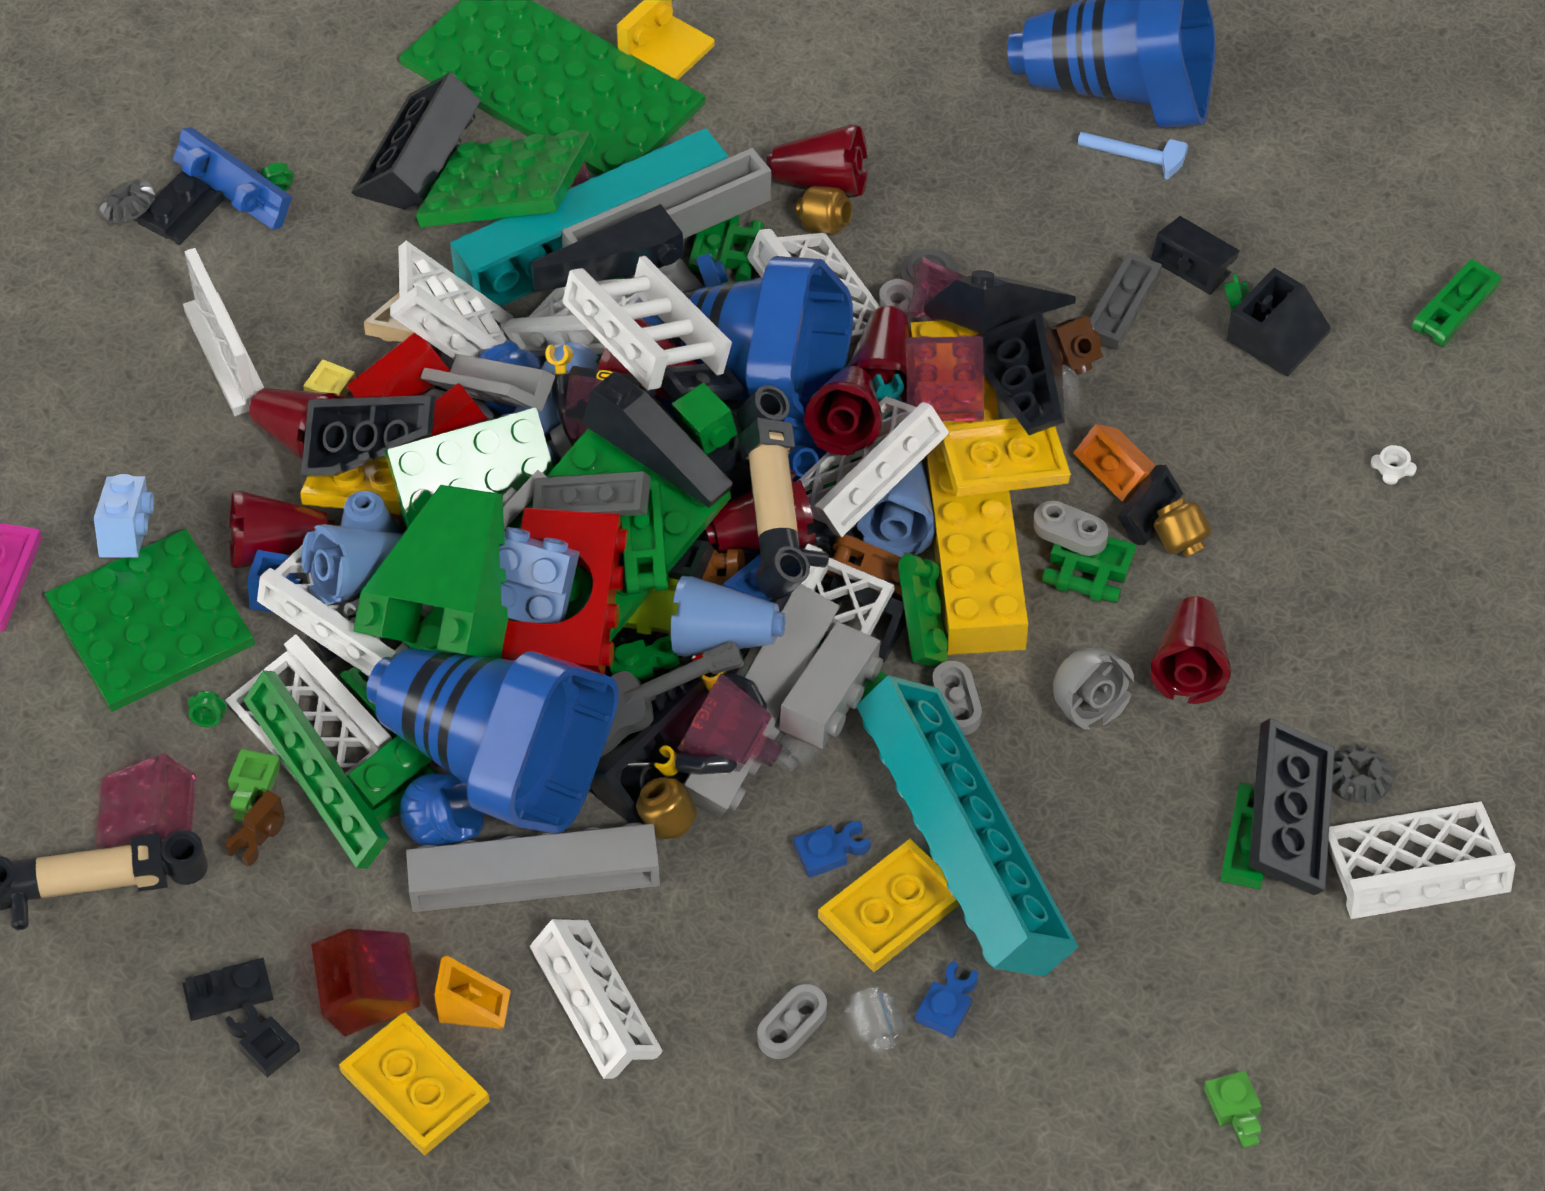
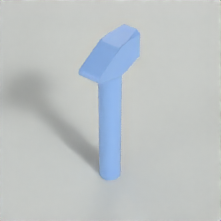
[1077,132,1188,180]

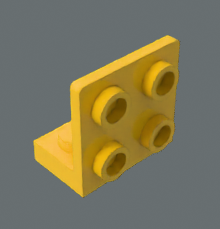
[617,0,715,80]

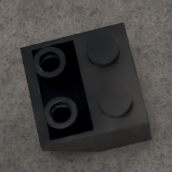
[1227,268,1331,377]

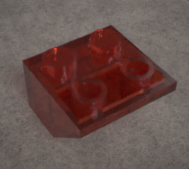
[311,929,421,1037]

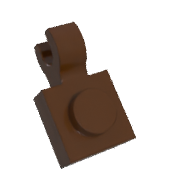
[225,790,285,866]

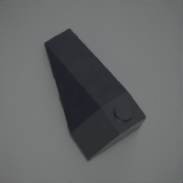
[530,204,684,292]
[924,270,1076,333]
[971,311,1065,436]
[582,371,733,508]
[301,395,436,477]
[590,672,732,825]

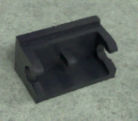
[1151,216,1240,295]

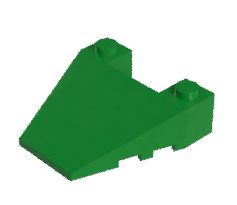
[353,484,508,659]

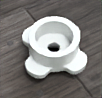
[1371,445,1417,485]

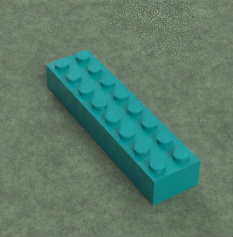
[450,128,728,312]
[857,675,1079,976]

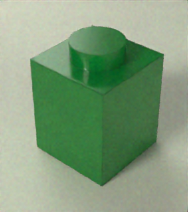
[672,382,737,454]

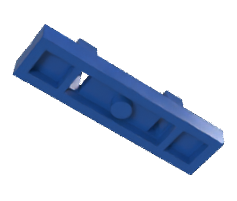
[173,127,292,230]

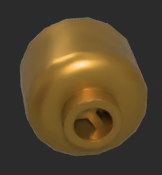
[796,186,852,235]
[1154,498,1212,558]
[636,778,697,839]

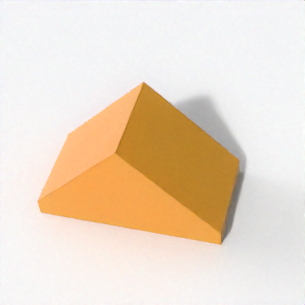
[434,955,511,1029]

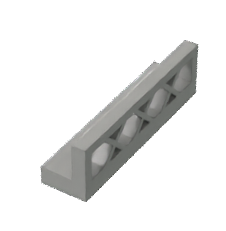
[421,354,555,412]

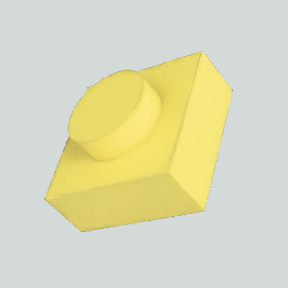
[303,359,356,397]

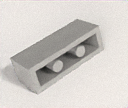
[779,621,883,749]

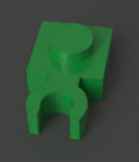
[609,636,680,681]

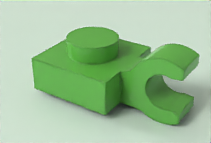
[228,749,281,822]
[1204,1070,1262,1149]

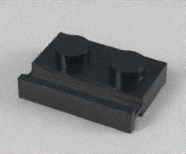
[137,171,224,246]

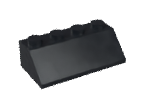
[351,72,481,210]

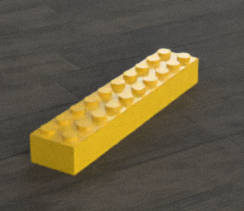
[910,320,1028,655]

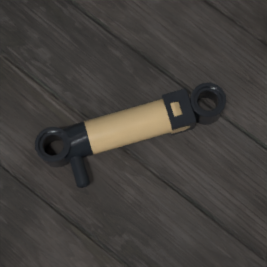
[737,385,829,599]
[0,830,208,930]

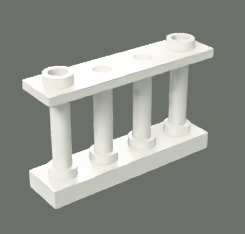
[562,256,732,390]

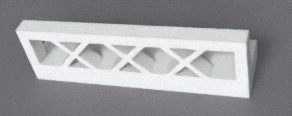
[529,919,663,1079]

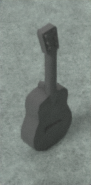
[601,641,745,757]

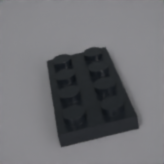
[1249,718,1335,895]

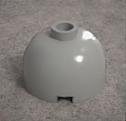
[1053,648,1134,730]

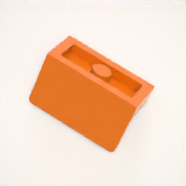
[1073,424,1156,503]

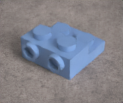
[499,527,580,623]

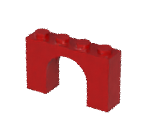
[347,332,489,439]
[501,508,628,675]

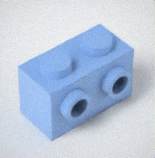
[94,474,154,557]

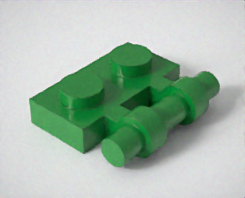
[688,215,764,282]
[1042,530,1137,603]

